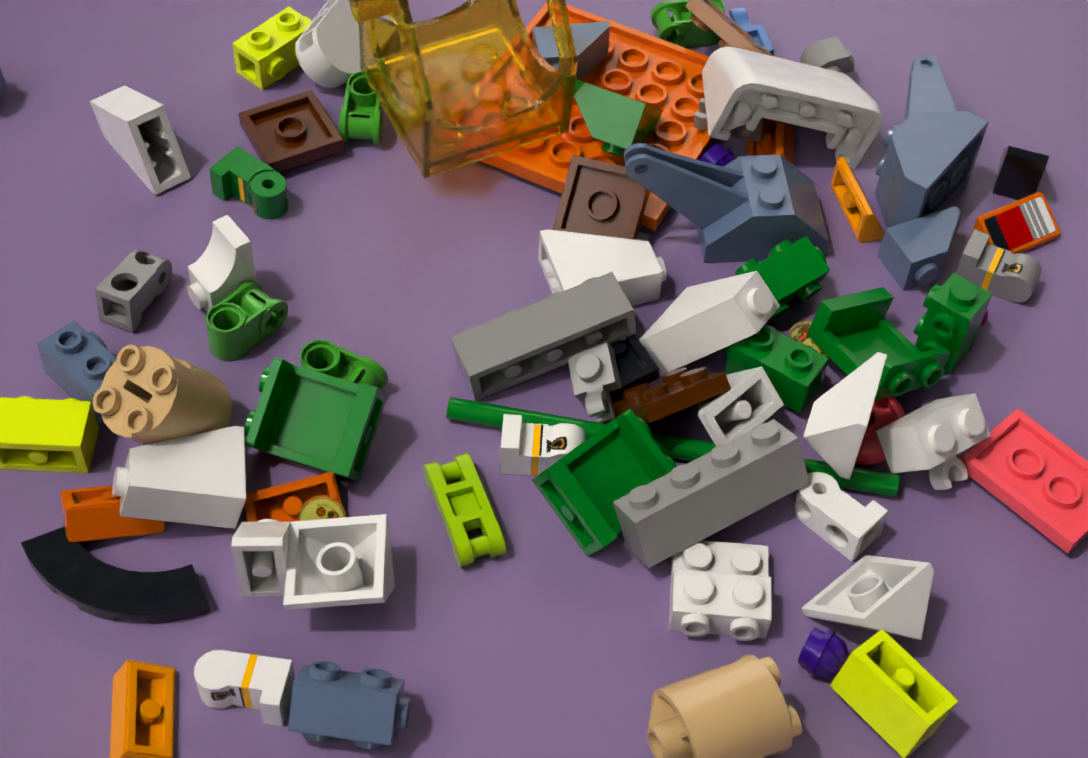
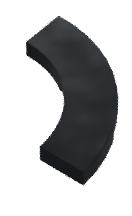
[21,526,210,623]

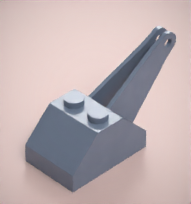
[875,54,989,228]
[623,143,829,263]

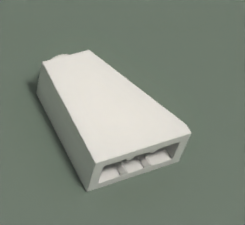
[90,85,191,195]
[538,229,667,306]
[639,271,780,373]
[112,426,246,529]

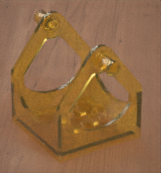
[349,0,577,178]

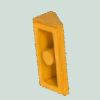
[830,157,885,243]
[109,660,175,758]

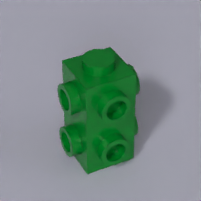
[735,236,830,322]
[914,273,992,375]
[723,324,829,414]

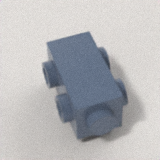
[37,320,117,424]
[288,661,411,749]

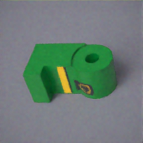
[209,146,288,220]

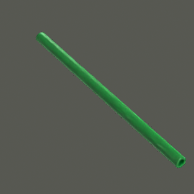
[446,397,899,497]

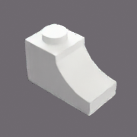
[187,215,257,312]

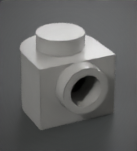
[800,36,855,74]

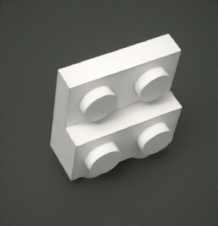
[669,540,771,641]

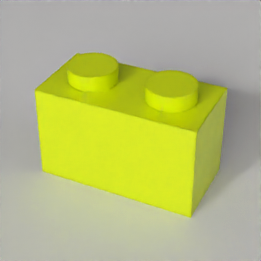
[0,396,99,473]
[830,629,959,758]

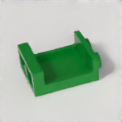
[807,287,951,401]
[244,357,388,482]
[532,409,677,556]

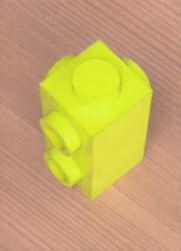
[232,6,312,90]

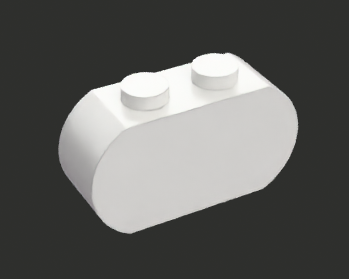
[295,0,395,88]

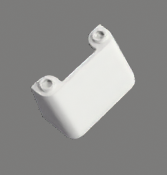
[702,47,883,169]

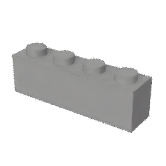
[450,272,637,401]
[613,419,809,568]

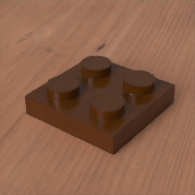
[238,89,344,173]
[552,155,650,240]
[613,367,731,423]

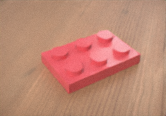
[961,408,1088,554]

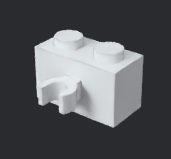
[876,393,991,490]

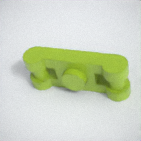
[423,453,506,567]

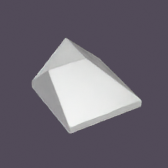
[803,352,887,480]
[283,514,395,610]
[801,555,934,640]

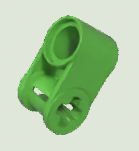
[650,0,725,48]
[339,70,384,144]
[205,280,288,361]
[300,339,388,389]

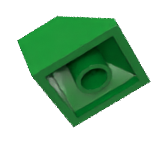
[569,78,663,157]

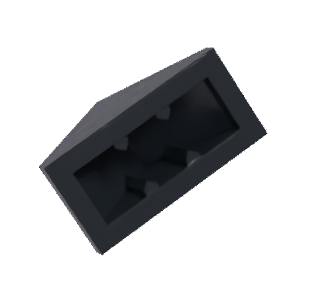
[992,146,1049,200]

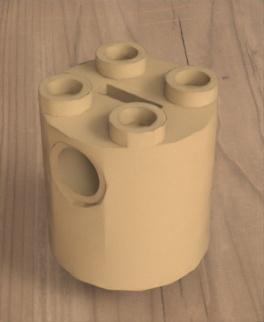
[93,345,232,445]
[647,655,802,758]

